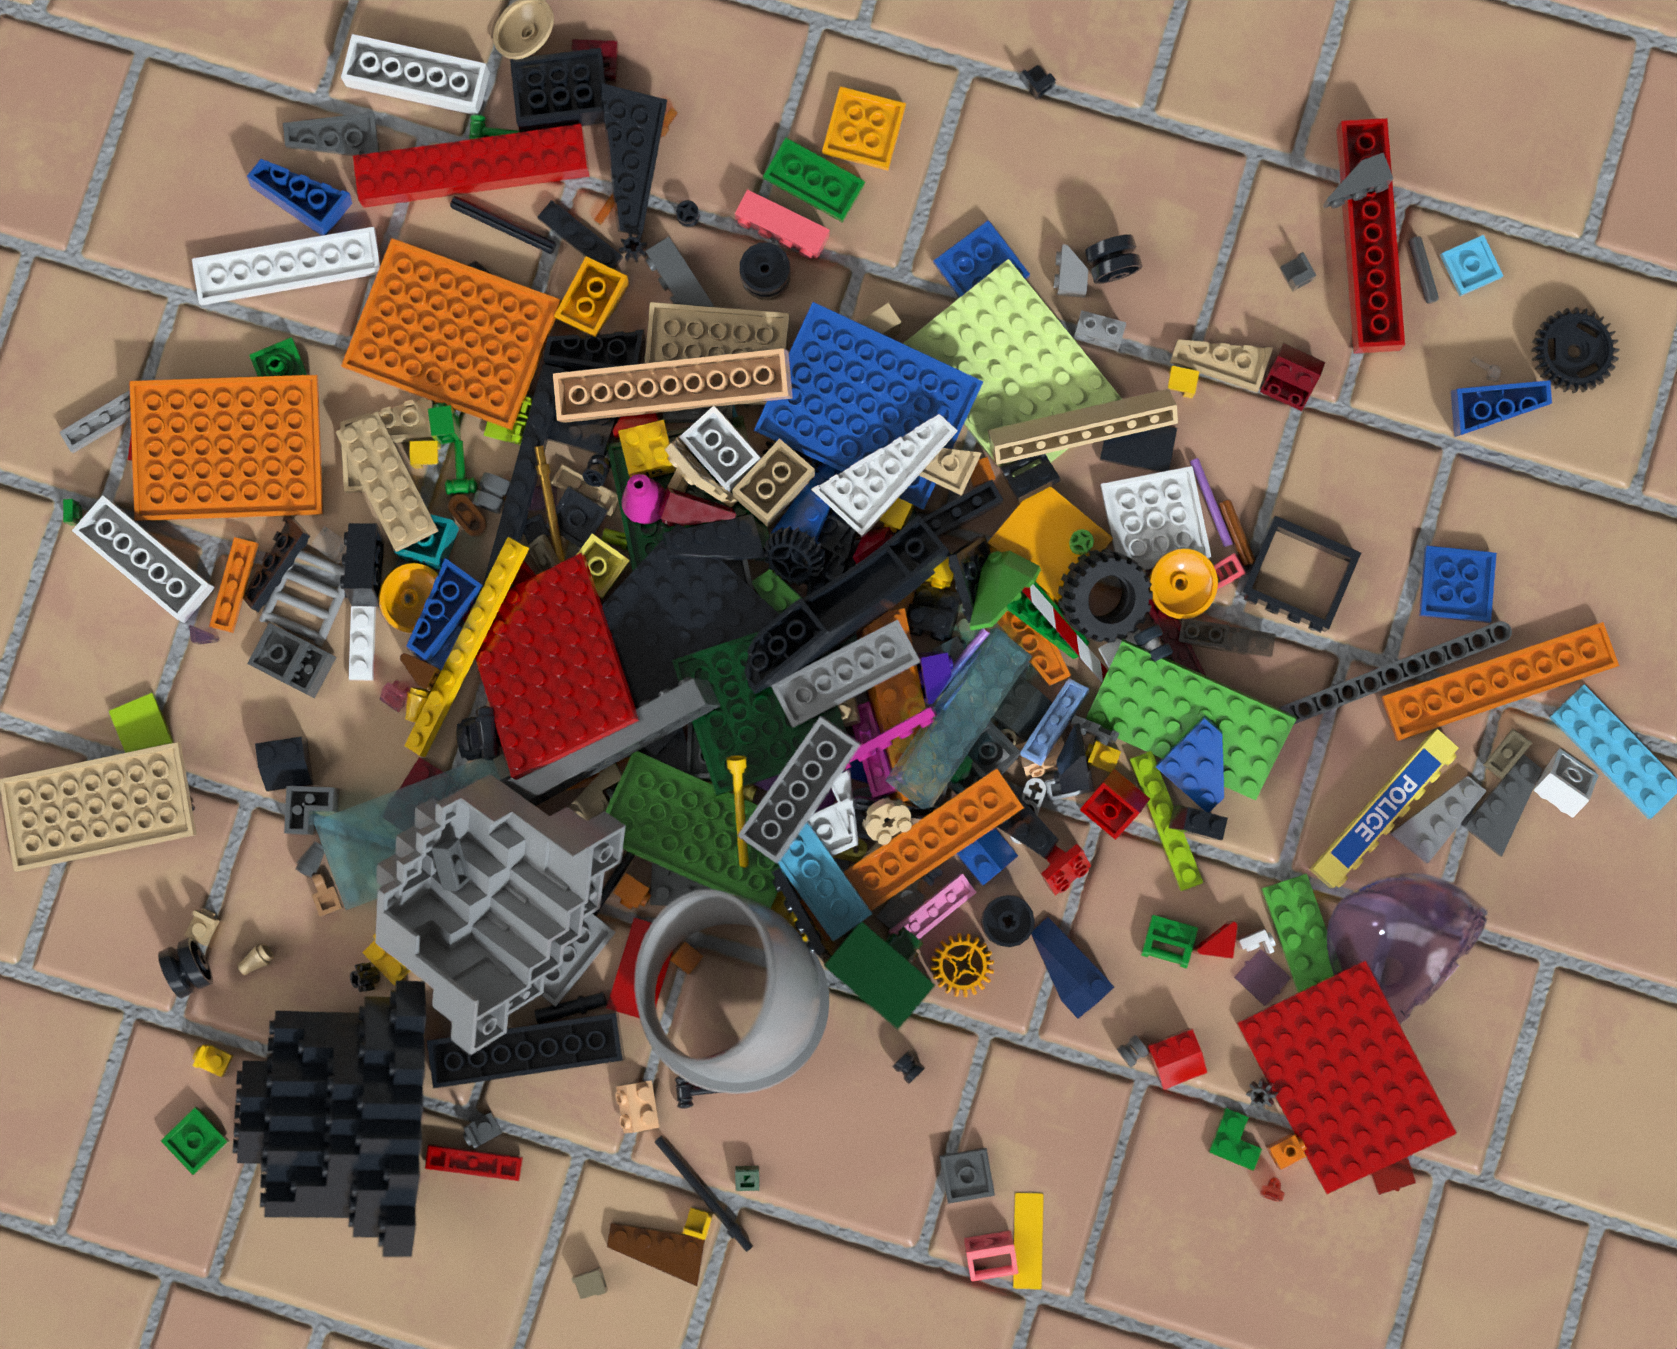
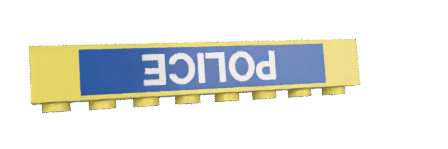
[1309,729,1459,888]

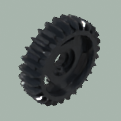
[1531,307,1620,393]

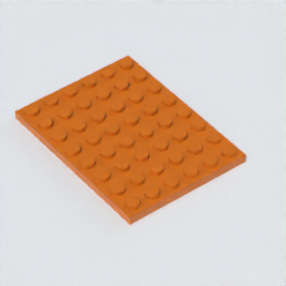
[341,238,562,430]
[129,375,323,521]

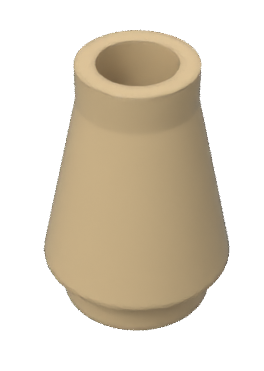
[237,943,274,975]

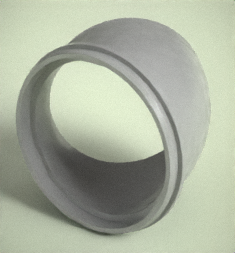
[635,890,830,1094]

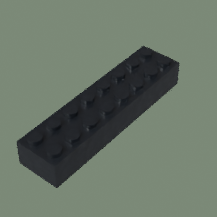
[427,1012,625,1089]

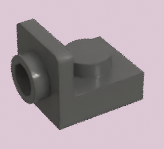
[463,1112,502,1148]

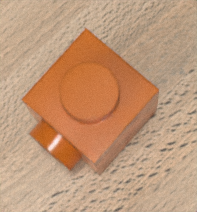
[613,873,652,910]
[1266,1133,1306,1170]

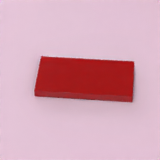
[606,917,674,1019]

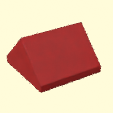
[1192,921,1237,959]

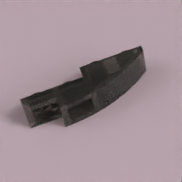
[1179,618,1276,658]

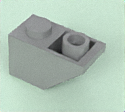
[1054,245,1088,298]

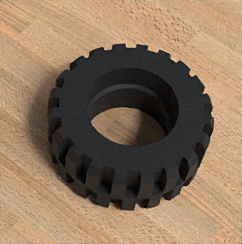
[1058,549,1153,643]

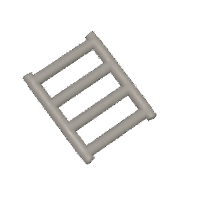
[259,550,345,647]

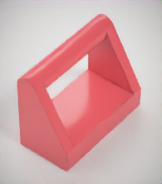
[964,1230,1018,1282]

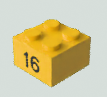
[618,420,676,478]

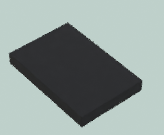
[1099,426,1177,473]

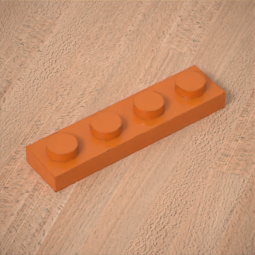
[209,537,259,633]

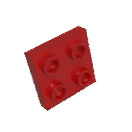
[1040,844,1091,896]

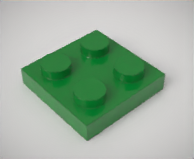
[161,1107,229,1175]

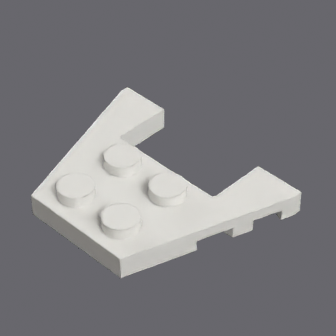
[808,770,858,856]

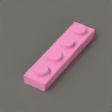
[888,874,977,939]

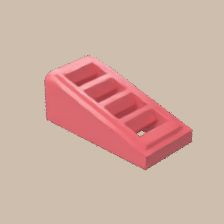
[1213,553,1247,590]

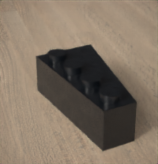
[544,329,645,372]

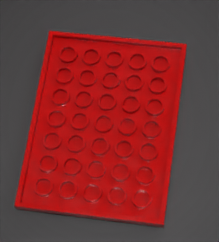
[463,553,639,780]
[1237,960,1457,1194]

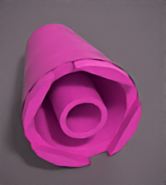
[621,474,666,524]

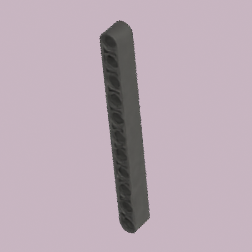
[1279,621,1512,724]

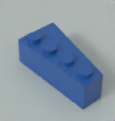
[247,159,352,236]
[1451,380,1552,437]
[406,558,483,664]

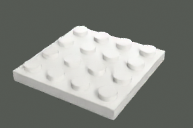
[1100,466,1211,570]

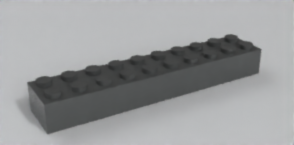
[499,677,721,806]

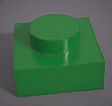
[63,499,83,526]

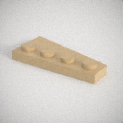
[1170,339,1273,392]
[340,398,434,445]

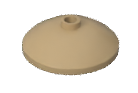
[493,0,554,59]

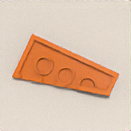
[996,611,1071,686]

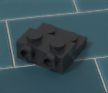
[906,585,962,641]

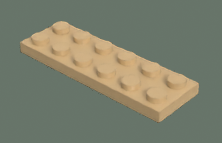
[336,412,438,552]

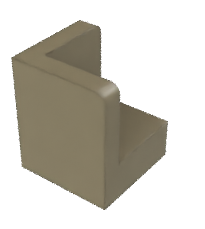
[572,1267,608,1299]

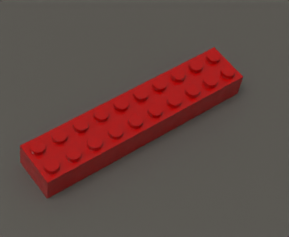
[1336,118,1405,354]
[353,124,590,208]

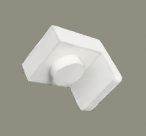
[1236,929,1275,954]

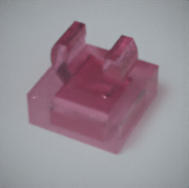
[379,680,409,713]

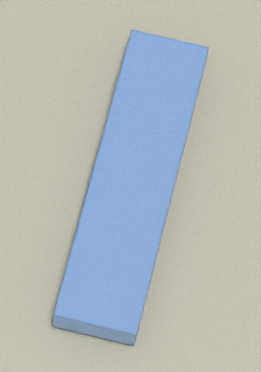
[1020,678,1089,766]

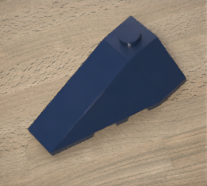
[1031,917,1114,1019]

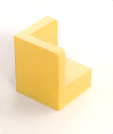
[1168,366,1200,398]
[410,441,441,468]
[682,1207,713,1240]

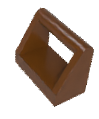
[400,653,441,692]

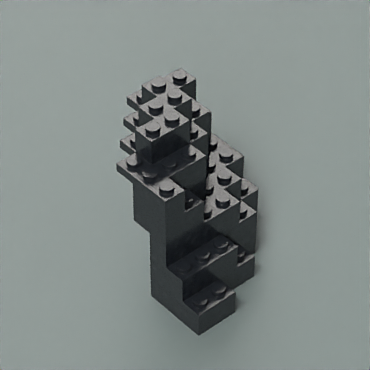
[232,980,426,1257]

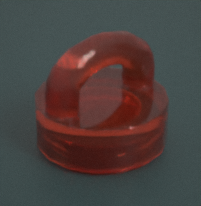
[1260,1177,1285,1202]

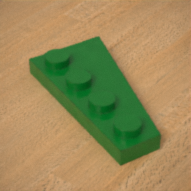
[1007,582,1090,659]

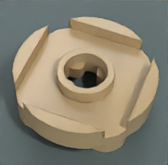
[863,798,912,845]

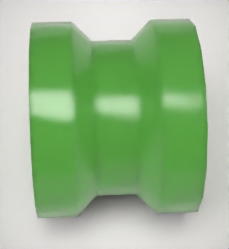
[1069,529,1094,555]

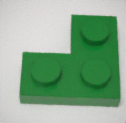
[1208,1108,1262,1171]

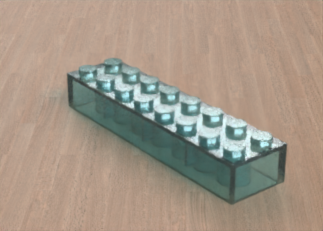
[885,628,1032,809]

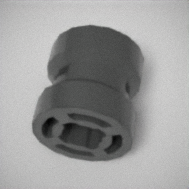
[1116,1035,1150,1068]

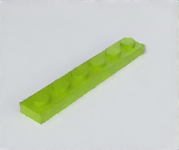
[1129,751,1203,891]

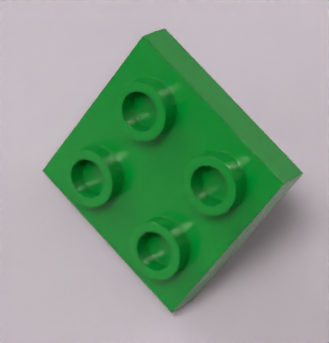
[249,337,308,377]

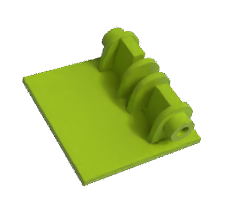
[483,397,532,445]

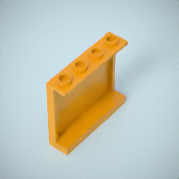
[988,486,1113,605]

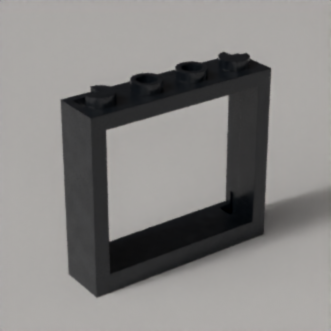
[1239,516,1361,633]

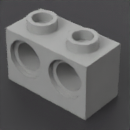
[1073,311,1126,351]

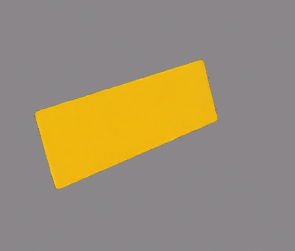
[1013,1193,1043,1289]

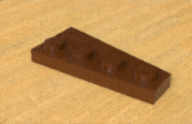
[607,1222,705,1286]

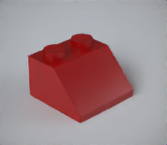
[1079,769,1151,840]
[1145,1028,1208,1090]

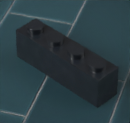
[922,479,1003,539]

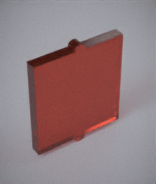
[1371,1157,1416,1195]

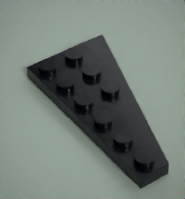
[599,83,668,236]

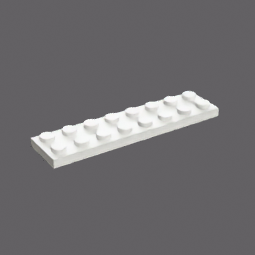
[192,227,381,305]

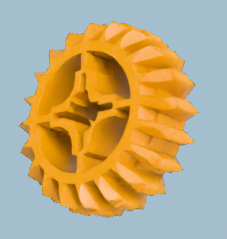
[930,933,994,997]

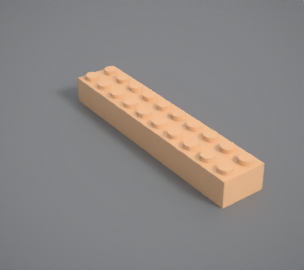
[553,348,793,423]

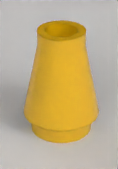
[405,687,429,722]

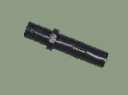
[534,991,607,1024]

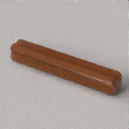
[1219,499,1255,566]

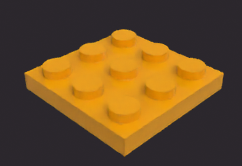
[822,86,906,171]

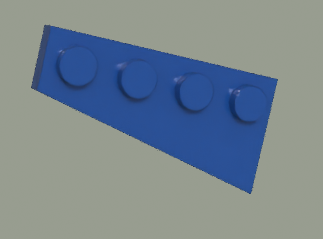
[769,463,842,542]

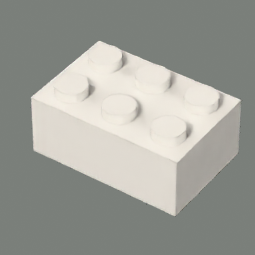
[679,406,762,492]

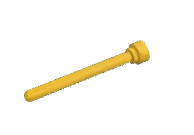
[727,755,749,868]

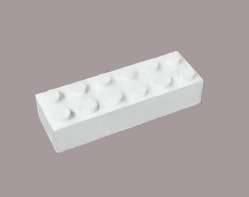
[341,34,490,115]
[72,495,215,623]

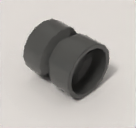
[472,472,510,514]

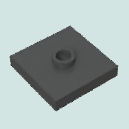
[939,1148,995,1204]

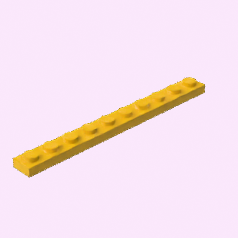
[404,537,529,757]

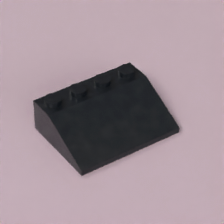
[510,48,606,132]

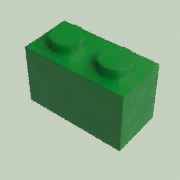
[428,403,461,445]

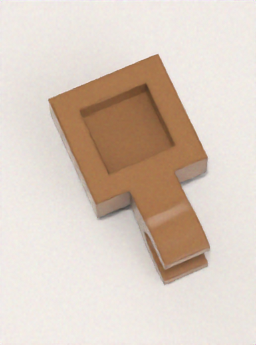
[312,873,343,917]

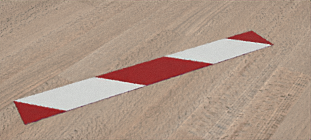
[1022,584,1108,682]

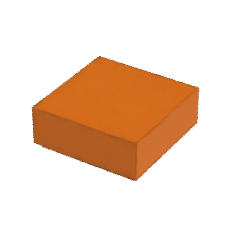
[970,457,995,487]
[671,942,704,975]

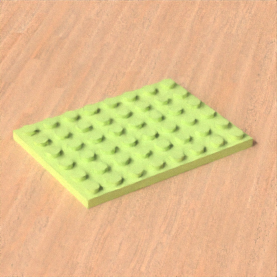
[903,259,1122,477]

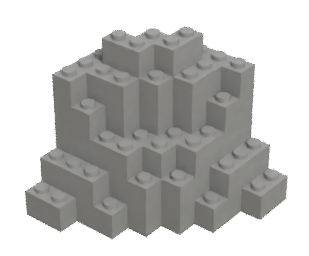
[375,774,625,1055]

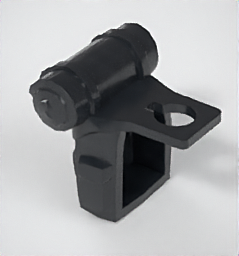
[456,706,502,761]

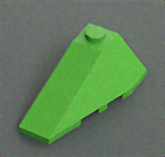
[969,551,1041,631]

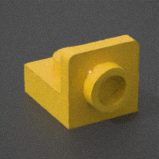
[1085,740,1121,773]
[192,1043,234,1077]

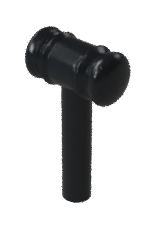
[674,1076,721,1109]

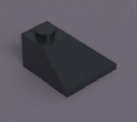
[1053,723,1090,793]

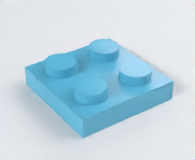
[1440,235,1503,297]

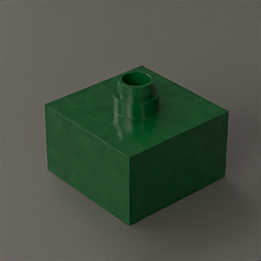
[824,921,936,1030]

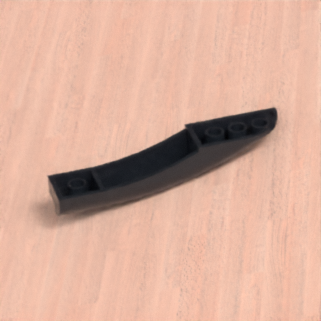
[745,515,951,694]

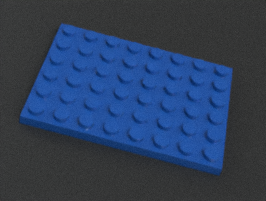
[754,302,984,510]

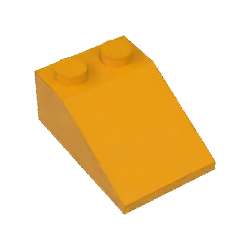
[554,256,629,337]

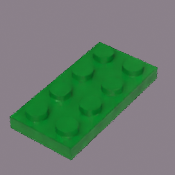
[763,138,865,223]

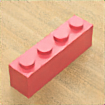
[735,189,830,260]

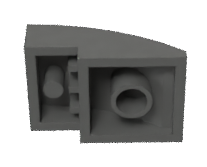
[247,623,337,698]
[938,720,1021,795]

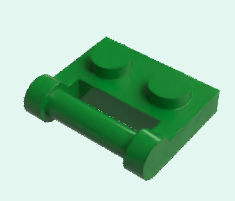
[1141,915,1198,969]

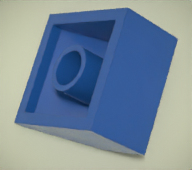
[956,828,1018,886]

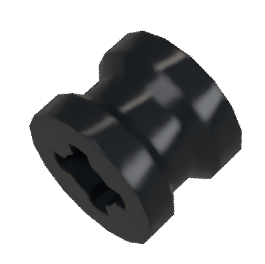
[676,200,700,228]
[921,867,944,887]

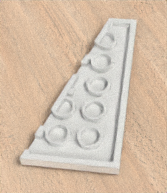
[811,414,958,537]

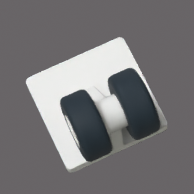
[1099,624,1173,668]

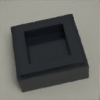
[523,514,551,544]

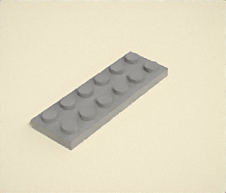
[771,620,920,728]

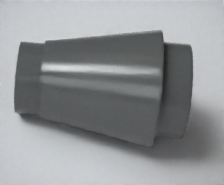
[295,841,327,878]

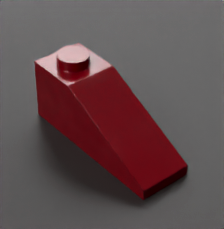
[658,487,736,526]

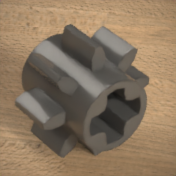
[1246,1078,1278,1110]

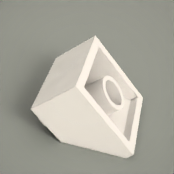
[1534,748,1599,818]

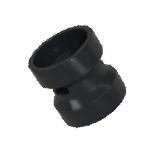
[582,454,611,487]
[892,1051,925,1084]

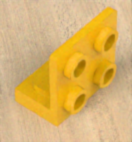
[362,933,411,986]

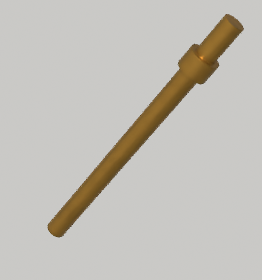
[534,445,565,563]

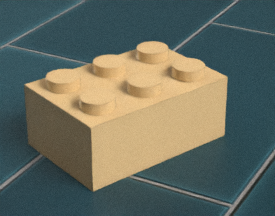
[732,439,815,527]

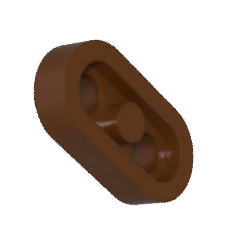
[448,494,487,537]

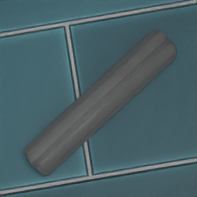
[1409,236,1439,303]

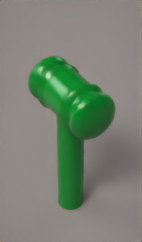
[468,114,520,139]
[445,440,478,495]

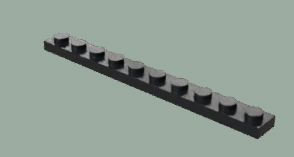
[483,364,567,585]

